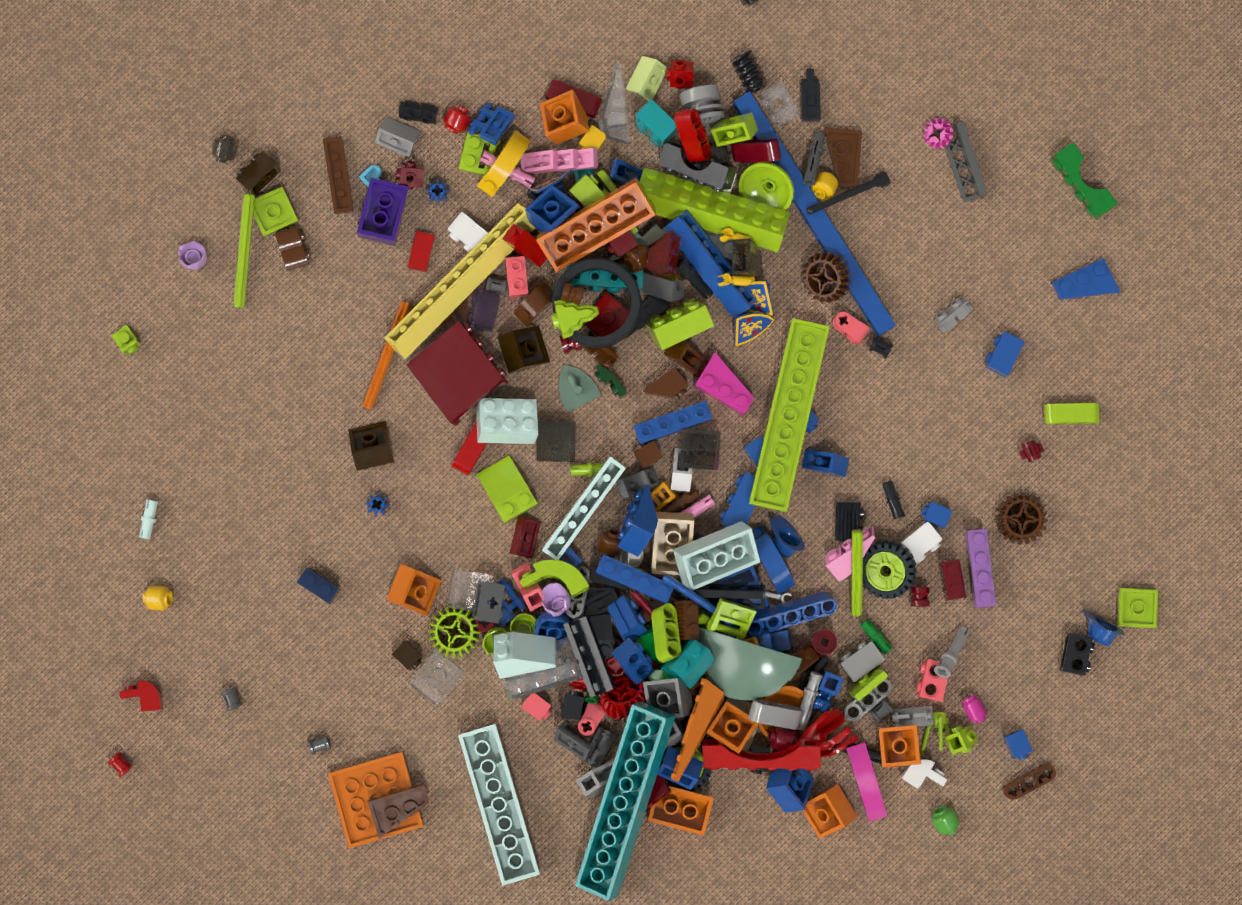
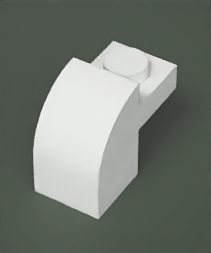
[900,759,947,789]

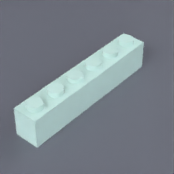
[542,455,626,560]

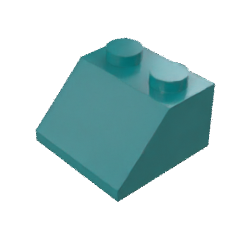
[661,640,715,689]

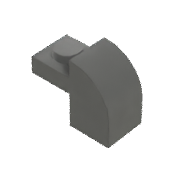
[616,468,660,499]

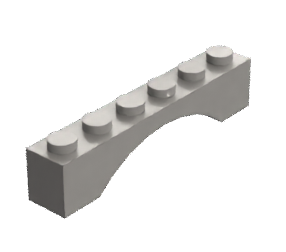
[576,719,685,799]

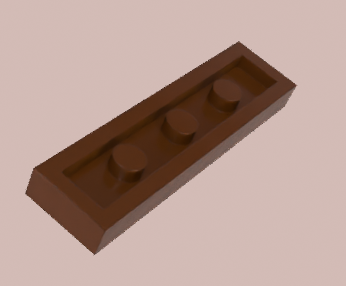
[323,136,354,215]

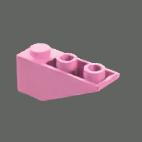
[825,526,875,582]

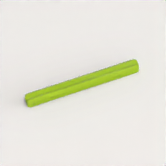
[851,529,863,616]

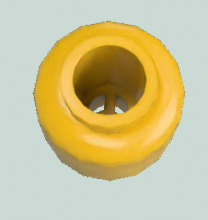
[811,172,838,200]
[143,585,173,611]

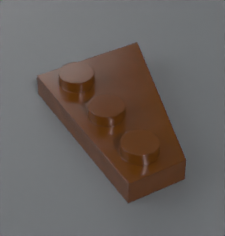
[824,128,862,188]
[368,783,429,839]

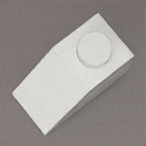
[671,448,694,492]

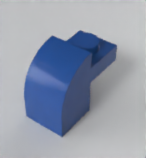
[757,630,793,651]

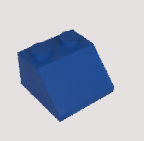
[525,185,579,233]
[766,768,814,812]

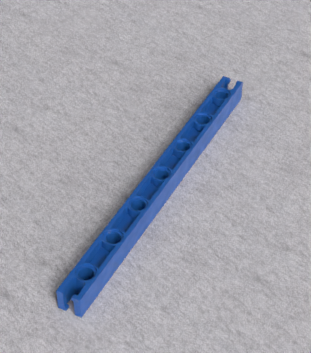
[733,92,895,336]

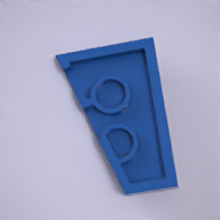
[1051,258,1120,300]

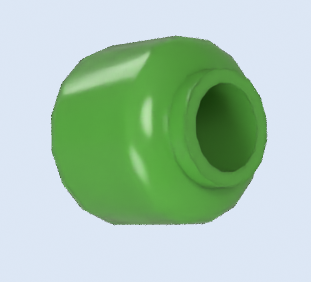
[931,805,960,835]

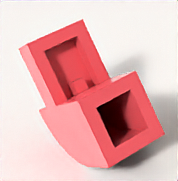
[510,563,543,611]

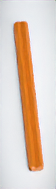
[362,301,411,410]

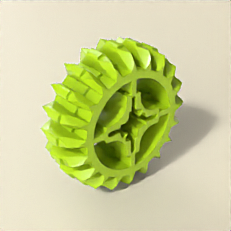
[428,606,481,658]

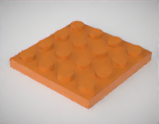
[328,752,424,848]

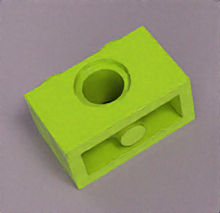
[711,113,758,147]

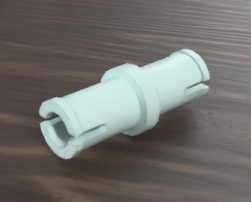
[138,499,159,539]

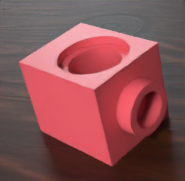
[522,692,552,721]

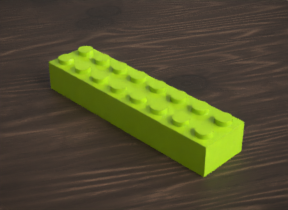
[639,167,790,252]

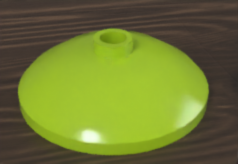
[739,162,794,211]

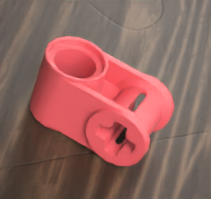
[832,312,870,345]
[578,702,605,736]

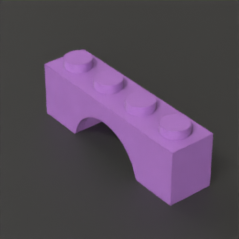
[964,529,996,608]

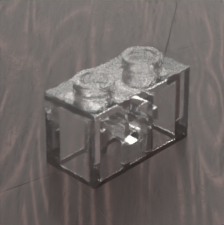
[760,81,800,128]

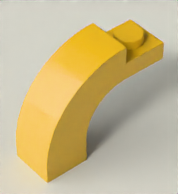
[477,130,531,197]

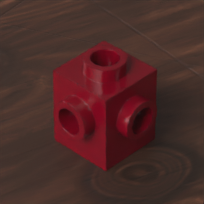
[396,160,424,189]

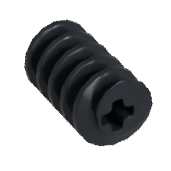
[732,50,768,94]

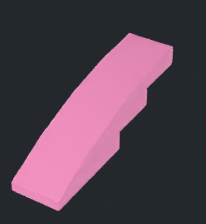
[521,148,598,173]

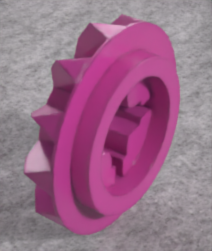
[923,118,953,149]

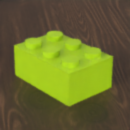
[645,299,714,350]

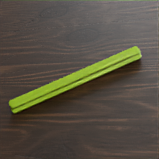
[233,194,255,308]

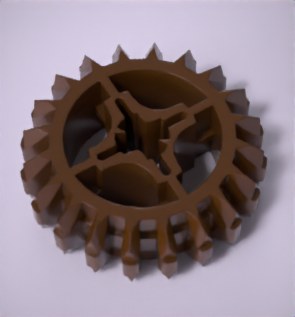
[801,251,852,303]
[995,493,1048,545]

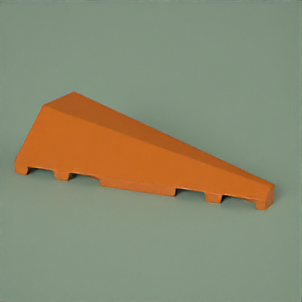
[671,678,724,781]

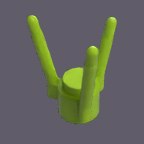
[920,712,950,756]

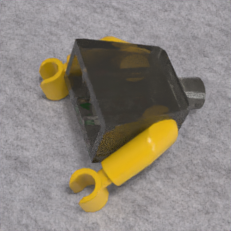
[718,228,762,286]

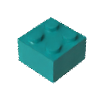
[635,99,678,148]

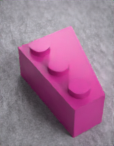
[695,353,754,417]

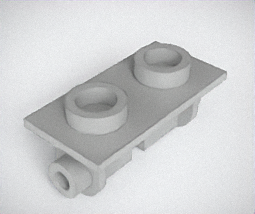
[932,297,972,333]
[893,706,934,727]

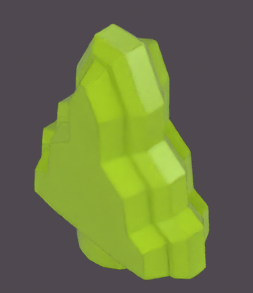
[551,300,599,339]

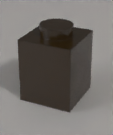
[391,640,423,670]

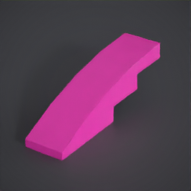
[846,742,887,822]

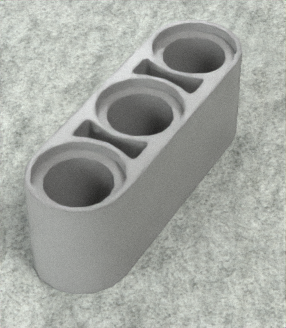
[843,679,892,721]
[748,699,803,730]

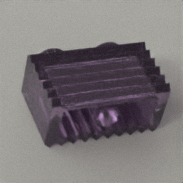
[467,289,501,333]

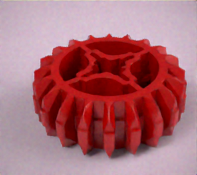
[599,674,646,720]

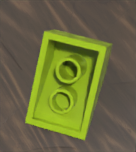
[476,455,538,524]

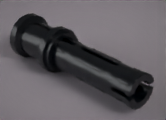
[671,255,713,299]

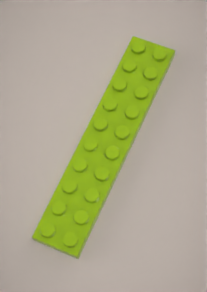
[749,318,830,513]

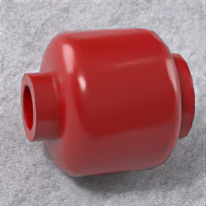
[443,105,471,134]

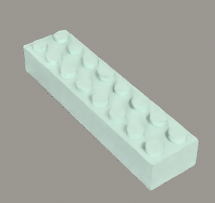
[458,724,540,886]

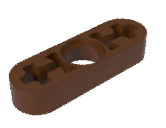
[1003,764,1056,800]

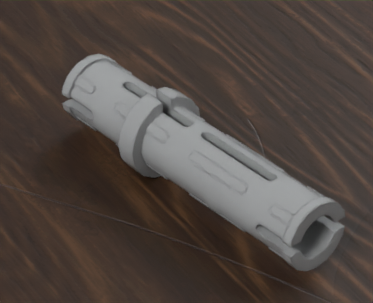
[798,671,823,730]

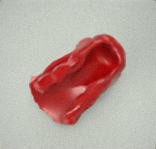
[798,708,858,758]

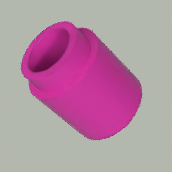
[962,694,988,724]

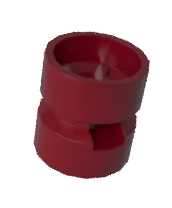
[810,630,837,655]

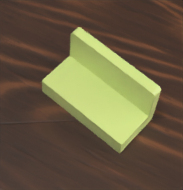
[626,56,667,101]

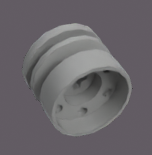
[679,85,725,127]

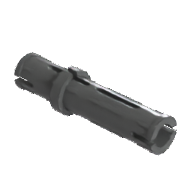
[803,131,826,186]

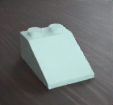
[493,632,556,679]

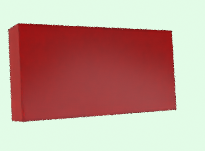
[407,231,435,273]

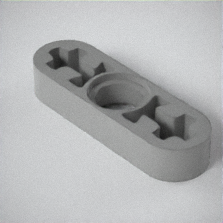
[566,566,590,621]

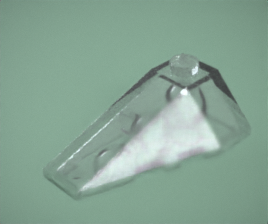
[599,60,631,145]

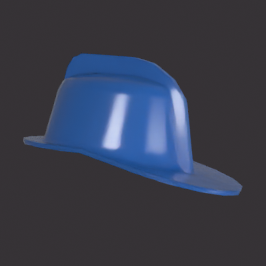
[770,516,805,558]
[1082,609,1124,646]

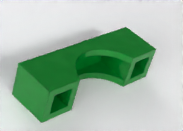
[1052,142,1118,219]

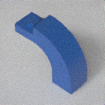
[752,525,795,594]

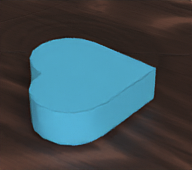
[359,165,382,188]

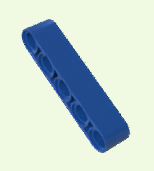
[748,591,837,636]

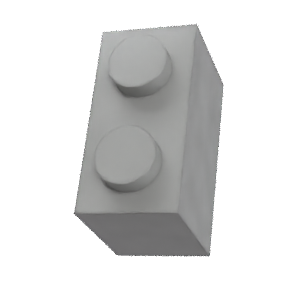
[839,640,885,683]

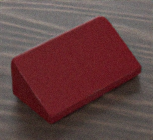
[510,516,541,559]

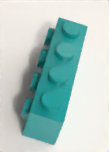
[567,263,643,293]

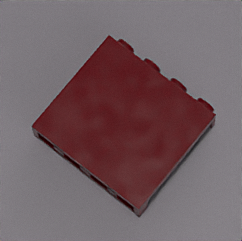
[406,321,508,426]

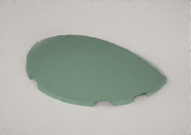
[692,627,802,700]

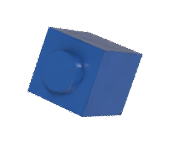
[921,501,953,529]
[1003,729,1033,760]

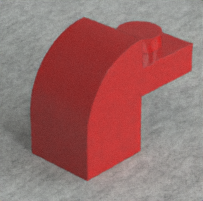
[119,681,164,712]

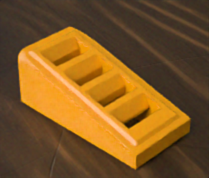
[651,481,678,512]

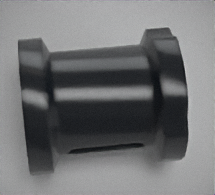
[869,335,893,359]

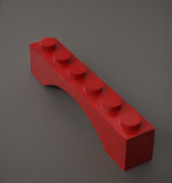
[702,739,821,771]

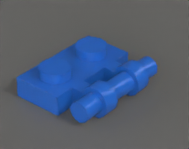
[468,103,515,146]
[487,578,527,628]

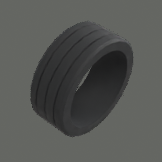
[552,258,641,348]

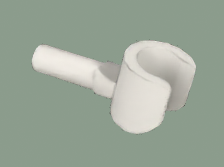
[765,591,792,603]

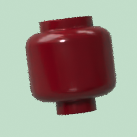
[768,726,798,751]

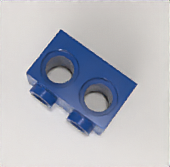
[611,638,654,685]

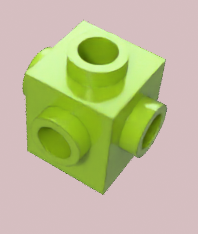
[944,724,978,755]

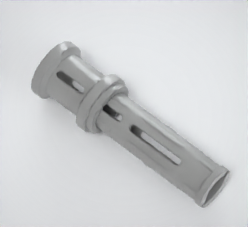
[934,626,970,678]

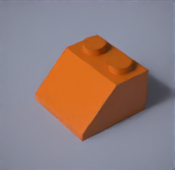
[540,90,590,144]
[386,564,442,616]
[706,701,759,754]
[879,725,921,768]
[802,784,858,839]

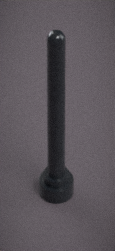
[806,171,890,214]

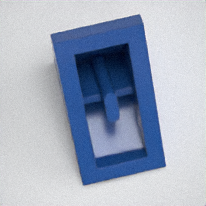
[610,158,643,185]

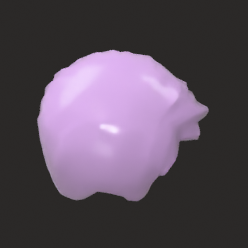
[178,241,207,270]
[542,583,571,617]

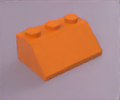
[647,786,714,836]

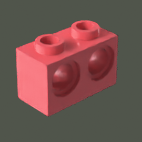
[506,256,529,299]
[916,659,948,702]

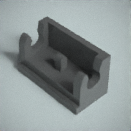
[643,271,684,302]
[554,720,598,761]

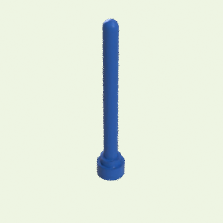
[663,574,732,626]

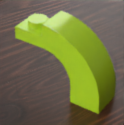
[519,560,590,598]

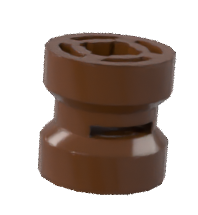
[561,282,585,306]

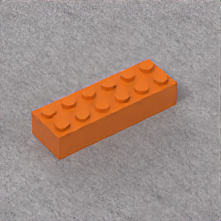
[536,178,656,272]

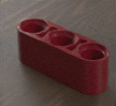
[545,80,603,118]
[731,139,781,162]

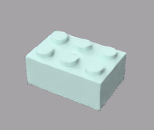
[476,398,538,444]

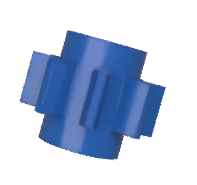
[426,180,450,205]
[365,493,390,517]

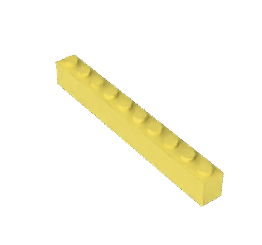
[384,204,536,359]

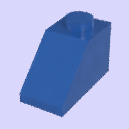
[802,450,850,477]

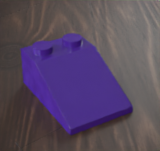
[357,178,409,246]

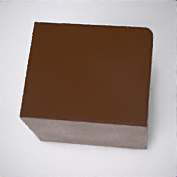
[634,441,663,470]

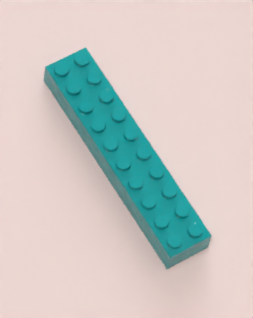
[575,702,676,901]

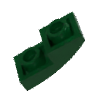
[594,365,627,399]

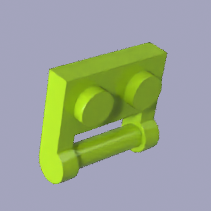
[458,132,501,176]
[707,598,757,640]

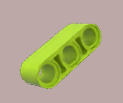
[1044,403,1100,424]
[651,603,681,663]

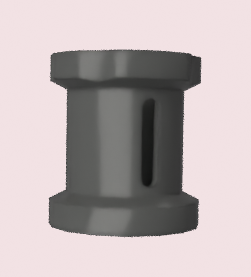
[486,275,508,296]
[220,687,243,711]
[868,699,894,724]
[307,733,331,756]

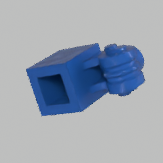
[813,671,844,712]

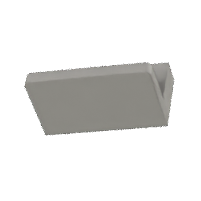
[375,117,421,157]

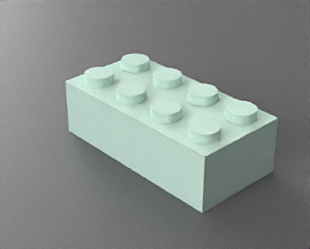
[673,521,760,590]

